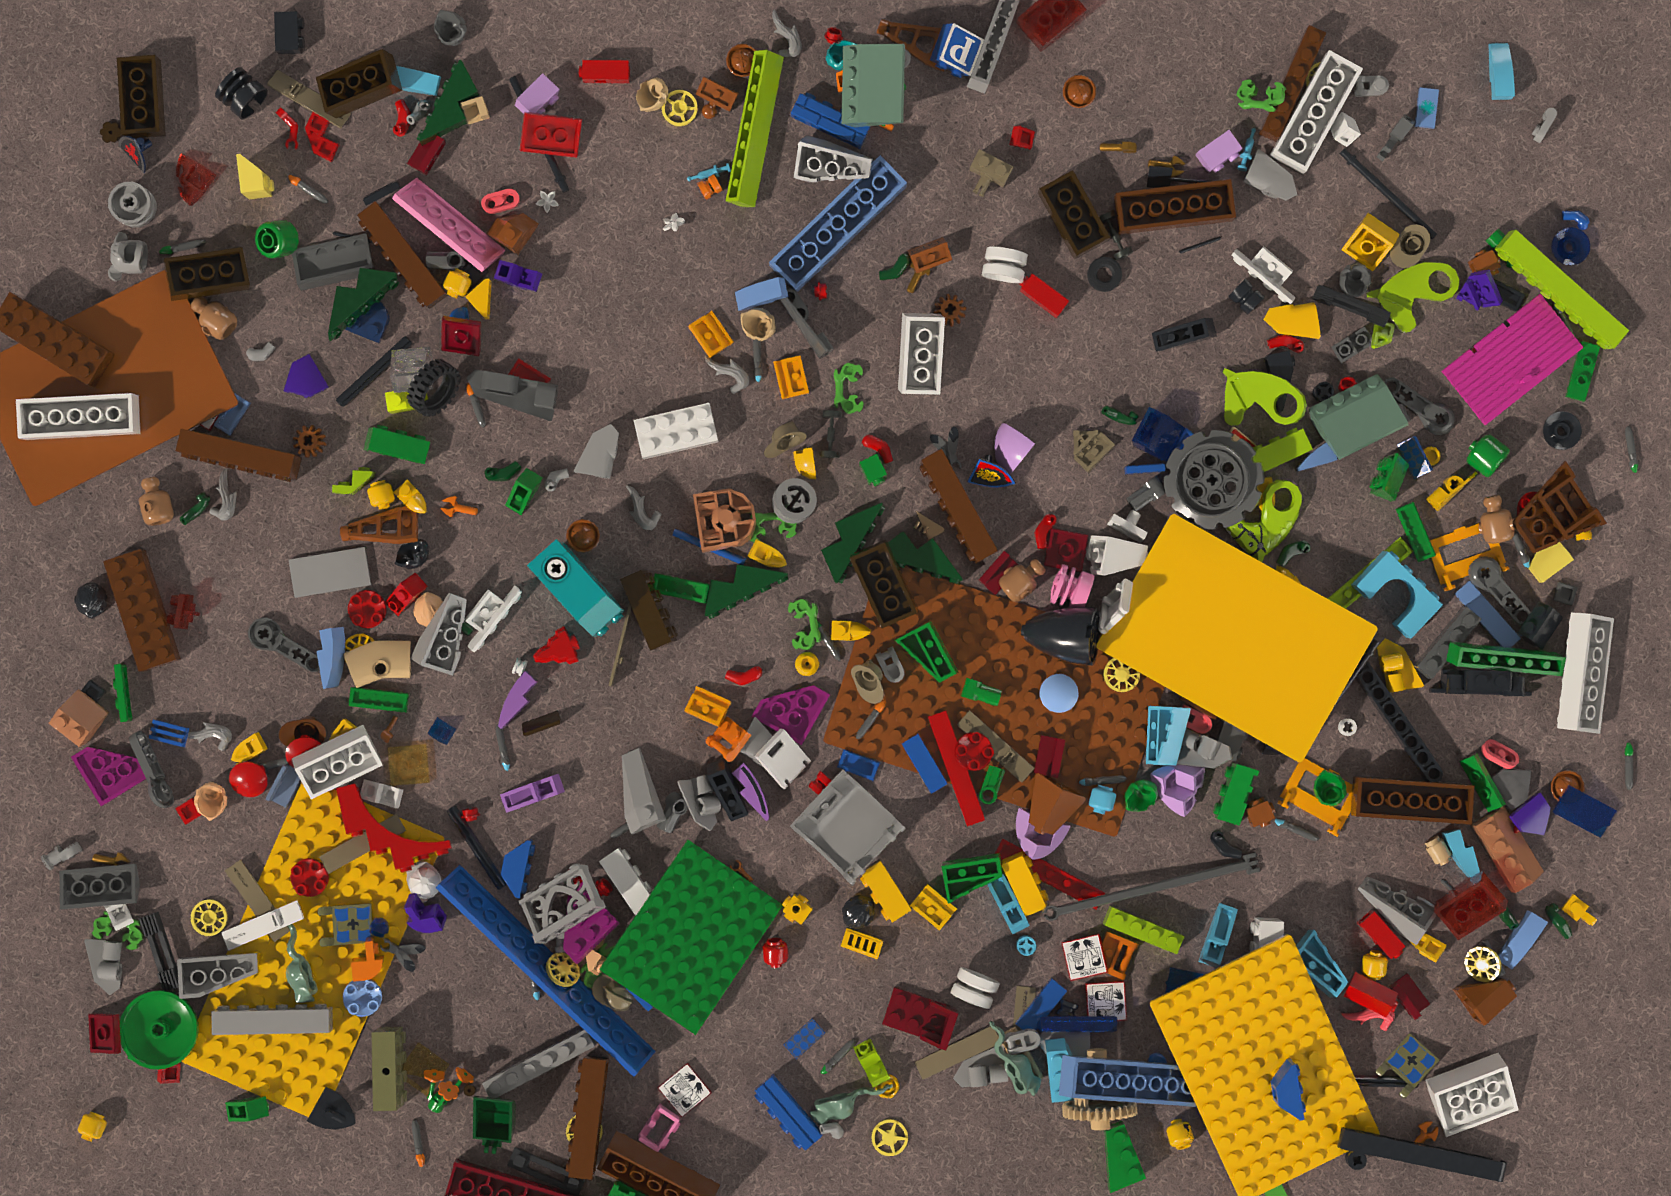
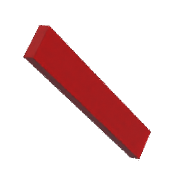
[928,710,985,827]
[994,838,1105,910]

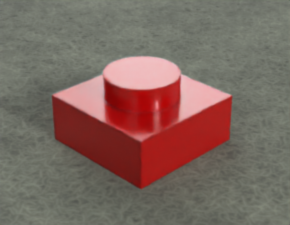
[175,798,202,825]

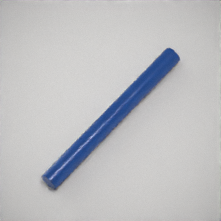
[672,529,746,565]

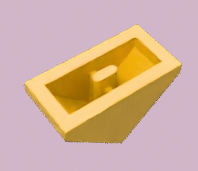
[465,279,492,319]

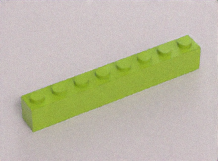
[726,50,784,207]
[1495,230,1629,349]

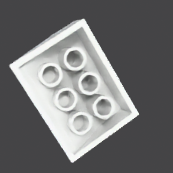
[1426,1053,1518,1137]

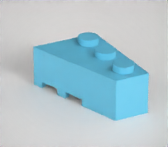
[1146,706,1191,765]
[1296,930,1348,998]
[1045,1038,1074,1103]

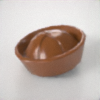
[726,44,756,77]
[1063,75,1096,108]
[566,519,600,553]
[1551,770,1584,804]

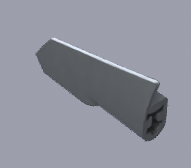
[780,289,834,359]
[466,369,558,421]

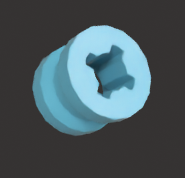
[1016,935,1036,956]

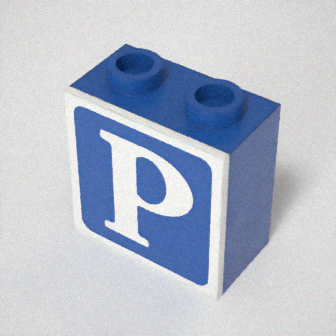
[930,23,984,78]

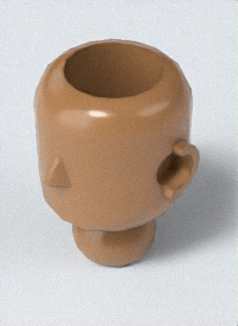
[191,297,238,340]
[139,477,174,526]
[1479,495,1515,544]
[999,559,1046,602]

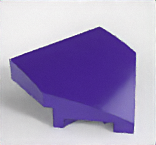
[1456,269,1503,311]
[283,354,328,398]
[1509,792,1551,835]

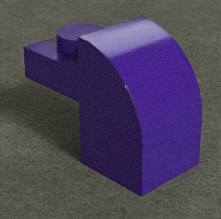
[494,260,542,292]
[404,893,447,933]

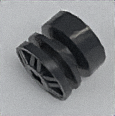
[215,67,268,120]

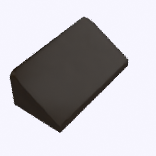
[522,710,562,737]

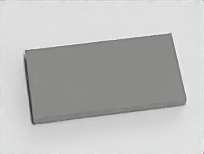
[289,547,372,598]

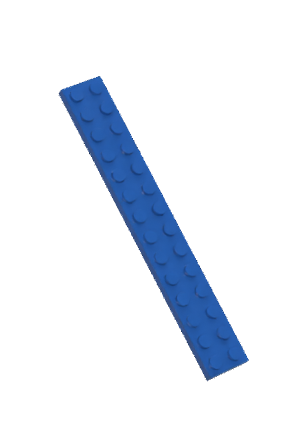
[436,865,656,1077]

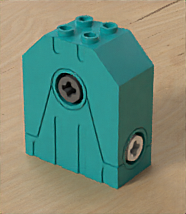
[527,539,625,637]

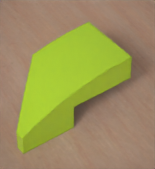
[1371,322,1395,349]

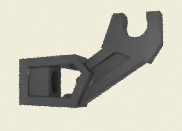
[1377,114,1415,162]

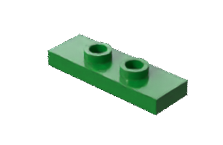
[1565,341,1600,402]
[1395,502,1436,563]
[653,573,710,603]
[113,664,133,722]
[348,687,409,713]
[1459,753,1506,812]

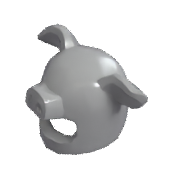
[108,232,148,281]

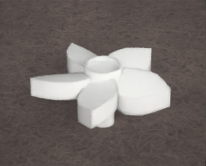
[536,191,559,213]
[663,213,685,231]

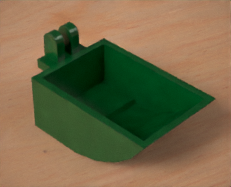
[473,1096,516,1154]

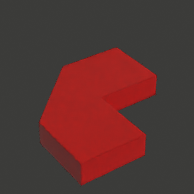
[305,112,340,162]

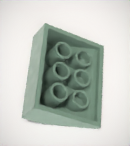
[842,44,905,127]
[1308,374,1409,460]

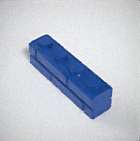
[791,92,870,149]
[754,1074,823,1150]

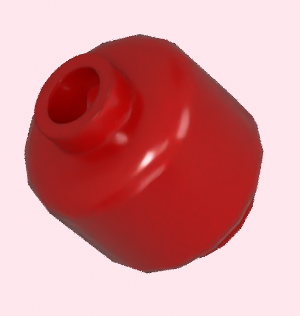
[762,937,788,968]

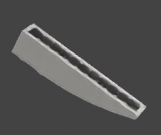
[967,0,1020,94]

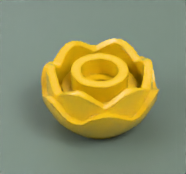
[795,652,819,676]
[875,1074,899,1098]

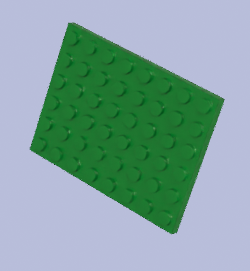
[599,839,783,1035]

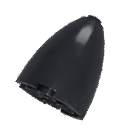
[1021,607,1100,666]

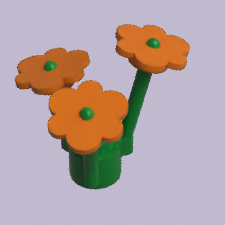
[424,1067,474,1113]

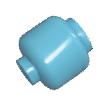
[1089,785,1116,815]

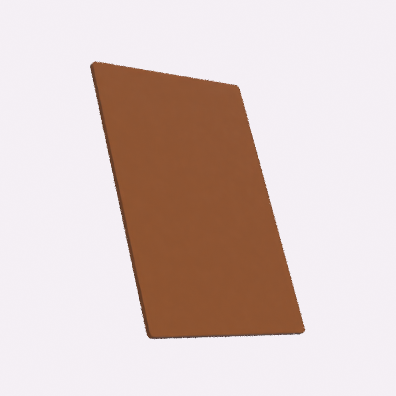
[0,270,239,506]

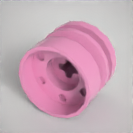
[1050,564,1095,607]

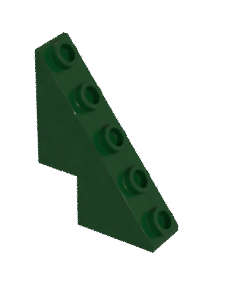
[417,60,479,146]
[328,268,399,341]
[821,503,886,584]
[888,531,963,585]
[705,565,789,619]

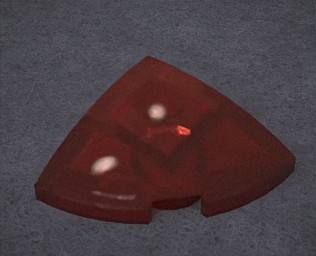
[176,153,217,206]

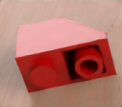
[385,573,428,616]

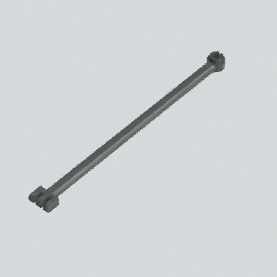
[1042,852,1260,921]

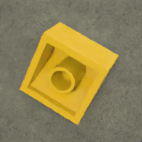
[1341,213,1400,271]

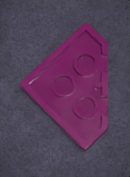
[751,685,830,745]
[71,747,146,806]
[563,882,620,964]

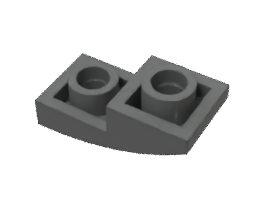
[1331,326,1372,363]

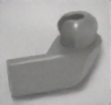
[406,100,430,125]
[246,342,276,361]
[545,468,569,492]
[819,1122,844,1139]

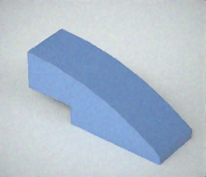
[735,277,788,311]
[1296,443,1337,472]
[317,627,345,689]
[1498,910,1548,969]

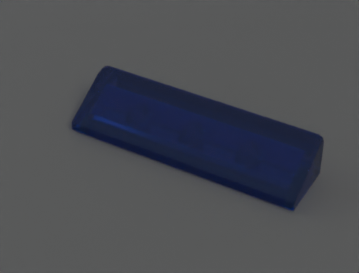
[1037,1016,1117,1032]

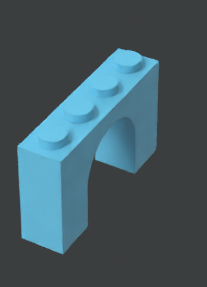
[1351,551,1443,639]

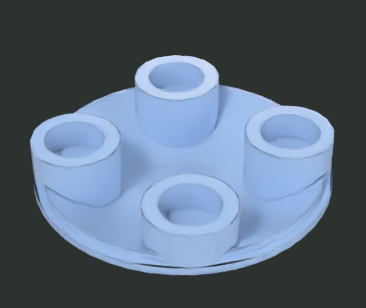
[1039,674,1079,713]
[343,979,382,1017]

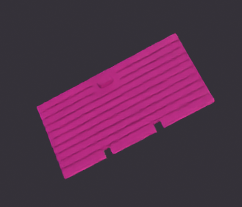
[1442,294,1584,425]

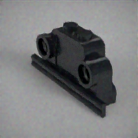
[1429,669,1532,697]

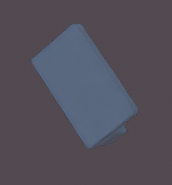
[265,764,301,808]

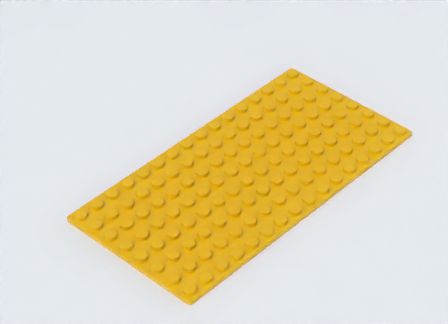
[182,782,445,1117]

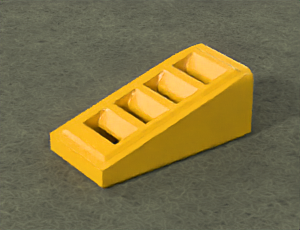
[841,928,883,959]

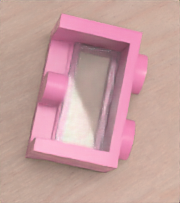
[638,1103,680,1152]

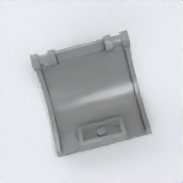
[790,770,906,886]

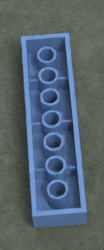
[769,155,907,292]
[1059,1055,1197,1107]

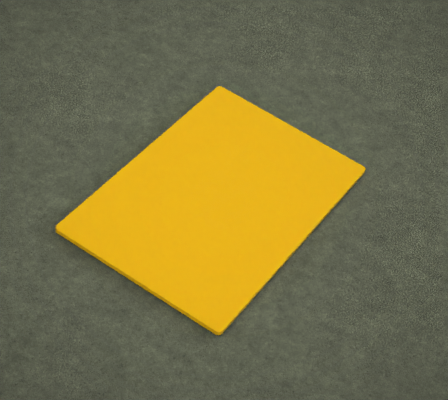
[1097,514,1378,762]
[1150,934,1380,1196]

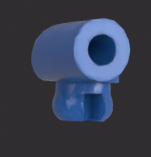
[1562,210,1590,230]

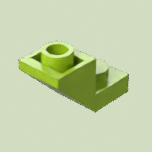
[332,467,375,495]
[853,1039,890,1088]

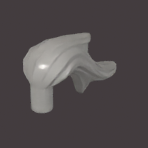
[772,9,802,57]
[705,355,749,394]
[210,468,237,521]
[626,485,662,530]
[180,722,232,751]

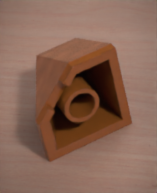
[486,213,539,256]
[1029,773,1086,835]
[1453,978,1517,1026]

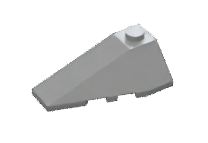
[794,135,873,183]
[411,593,467,676]
[622,748,666,834]
[1358,876,1440,945]
[177,953,258,999]

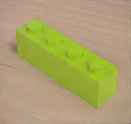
[1231,428,1313,472]
[1103,906,1184,954]

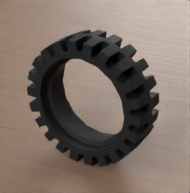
[407,359,461,417]

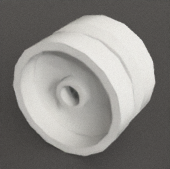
[982,247,1028,283]
[950,967,1000,1009]

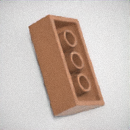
[1471,806,1544,893]

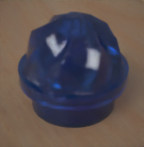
[369,918,389,938]

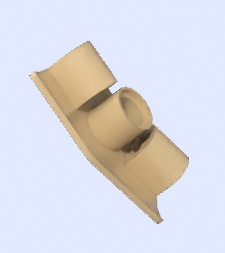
[343,641,411,688]

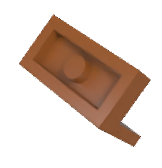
[907,237,953,273]

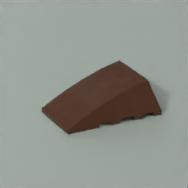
[1513,461,1607,553]

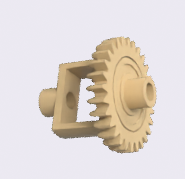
[1062,1048,1137,1130]

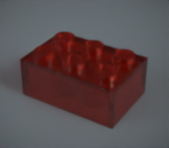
[1016,0,1087,52]
[1434,871,1508,940]

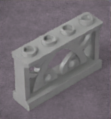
[518,863,606,944]

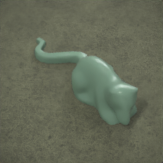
[286,924,318,1003]
[989,1021,1041,1096]
[810,1084,893,1125]

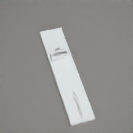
[222,900,304,951]

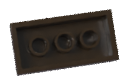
[316,49,402,118]
[116,55,166,138]
[1037,170,1110,260]
[164,247,250,301]
[849,539,918,628]
[620,570,678,651]

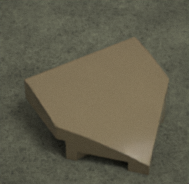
[1073,430,1115,474]

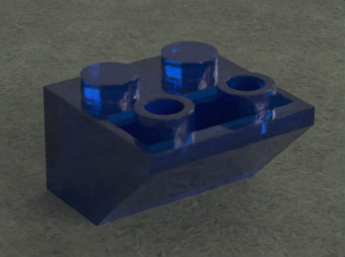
[1131,407,1186,462]

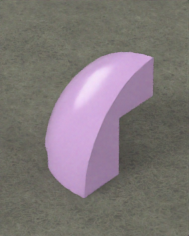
[994,423,1035,474]
[1150,764,1205,817]
[1016,808,1070,859]

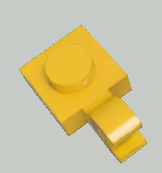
[1561,894,1597,926]

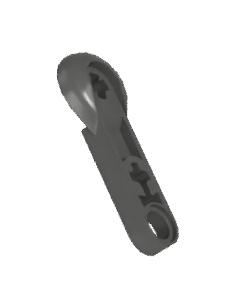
[1384,377,1455,435]
[1468,556,1531,625]
[248,617,320,672]
[129,731,174,808]

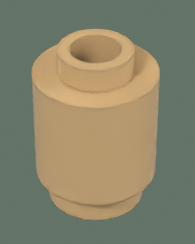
[1425,835,1452,866]

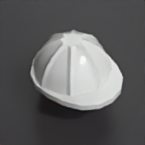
[407,861,442,899]

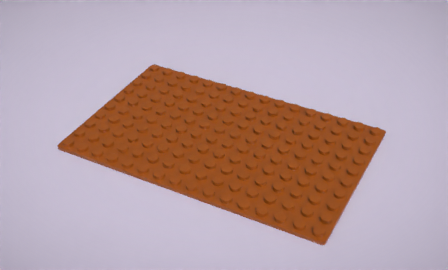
[823,566,1165,837]

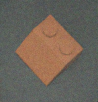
[49,689,109,747]

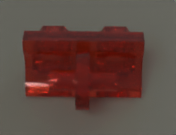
[167,593,200,630]

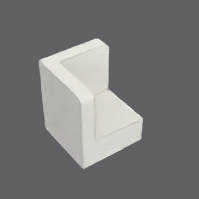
[1330,112,1361,147]

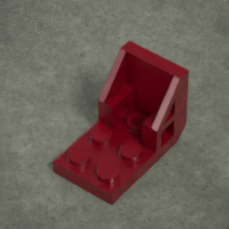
[882,987,959,1051]

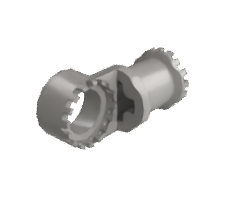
[41,842,83,870]

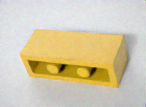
[1001,851,1049,917]
[860,860,912,923]

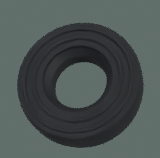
[1087,257,1122,292]

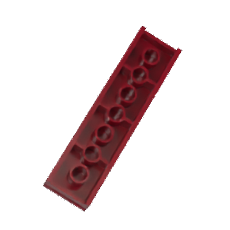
[444,1159,581,1196]

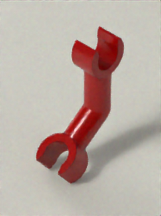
[275,107,299,150]

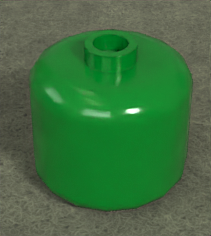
[255,220,299,258]
[1466,434,1510,477]

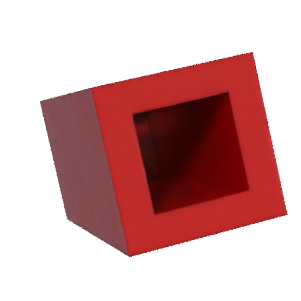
[579,60,630,83]
[1019,273,1069,318]
[1357,910,1406,959]
[1344,972,1398,1017]

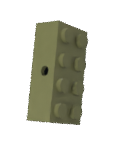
[371,1027,407,1111]

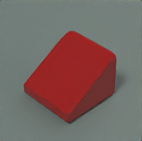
[1009,126,1035,150]
[157,1063,181,1084]

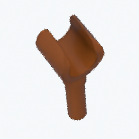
[380,716,398,743]
[730,860,753,882]

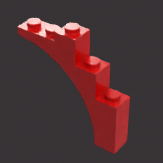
[336,784,452,873]

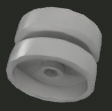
[108,182,157,228]

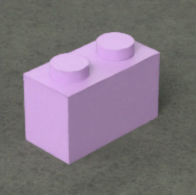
[515,73,560,114]
[1196,130,1243,174]

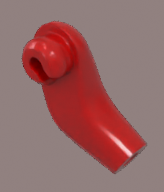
[393,99,411,137]
[1267,334,1304,353]
[862,435,893,464]
[1034,514,1057,549]
[725,666,762,685]

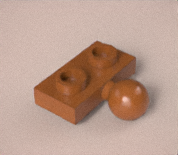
[696,76,739,119]

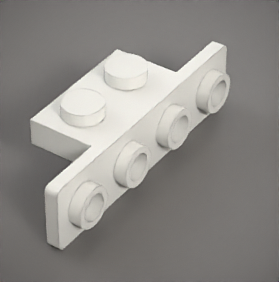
[1232,246,1295,304]
[464,586,522,652]

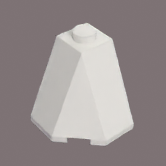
[1086,535,1148,576]

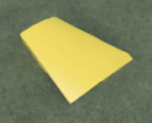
[1529,542,1574,583]

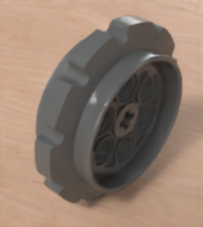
[1164,430,1264,529]

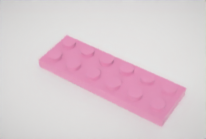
[392,178,505,272]

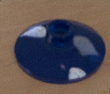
[1551,227,1590,266]

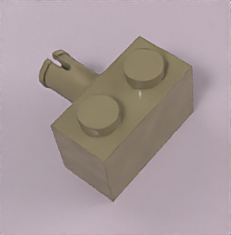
[970,149,1013,197]

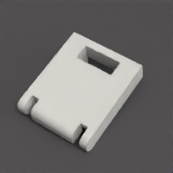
[1098,578,1133,634]
[755,729,811,789]

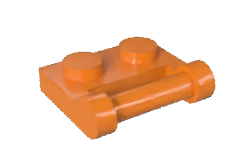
[706,716,751,762]
[1102,931,1139,980]

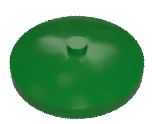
[120,990,199,1069]

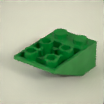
[1369,453,1409,502]

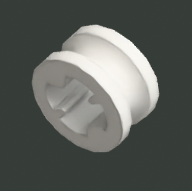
[512,657,528,676]
[1338,719,1357,736]

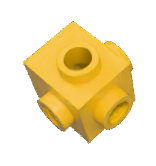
[782,894,813,925]

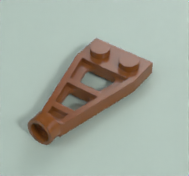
[877,19,944,72]
[340,506,418,544]

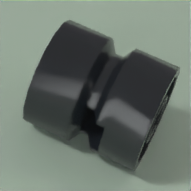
[1228,278,1265,315]

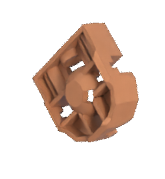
[693,488,756,553]

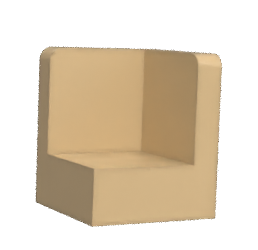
[460,96,490,124]

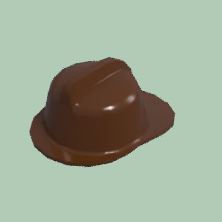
[279,716,326,746]

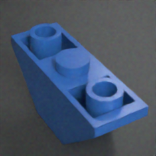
[501,839,536,898]
[1270,1058,1306,1121]

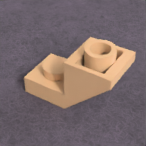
[586,939,606,976]

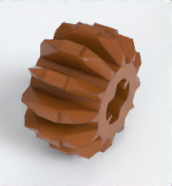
[934,294,966,327]
[293,425,327,458]

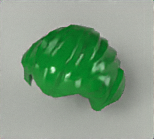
[1313,770,1347,807]
[1124,780,1158,812]

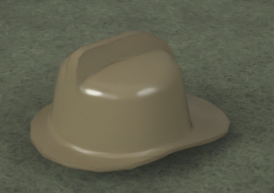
[1390,224,1430,268]
[764,422,807,458]
[851,660,884,704]
[592,974,634,1011]

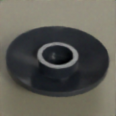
[1543,411,1582,450]

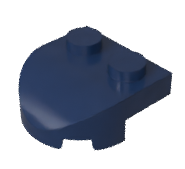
[345,302,390,343]

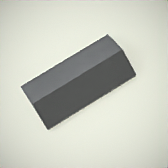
[59,864,140,910]

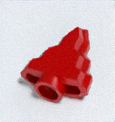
[533,626,580,664]

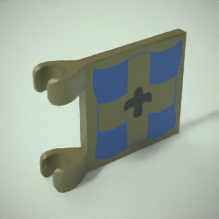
[318,903,373,947]
[1375,1033,1439,1098]

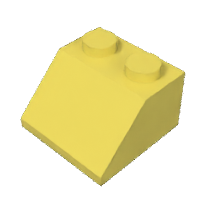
[236,154,274,199]

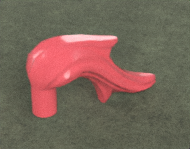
[1341,1009,1395,1031]

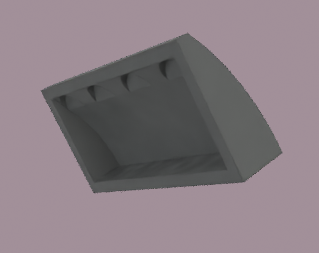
[292,233,375,291]

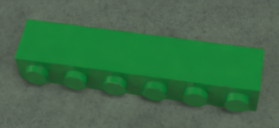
[1446,642,1566,676]

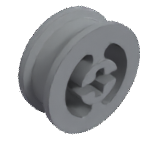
[772,478,817,524]

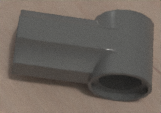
[426,251,467,270]
[1126,476,1166,511]
[657,792,688,834]

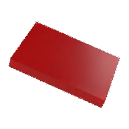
[519,112,582,158]

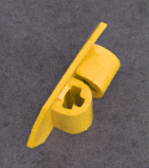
[1263,302,1320,339]
[1426,471,1477,511]
[1377,638,1424,692]

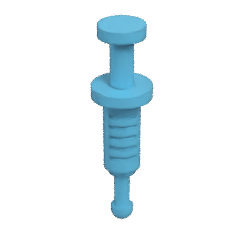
[1237,128,1256,171]
[687,163,731,181]

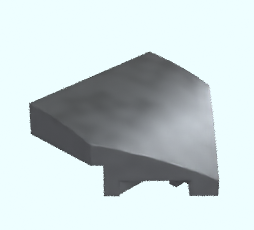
[1491,768,1531,811]

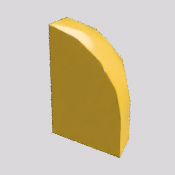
[793,448,816,479]

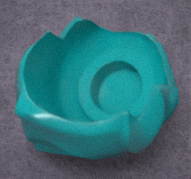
[826,40,857,71]

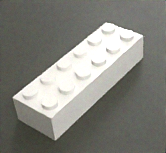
[1269,50,1363,174]
[16,393,140,440]
[1557,612,1614,734]

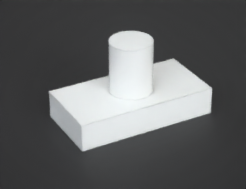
[1107,510,1148,543]

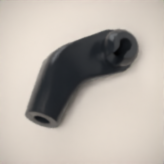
[1210,830,1242,859]

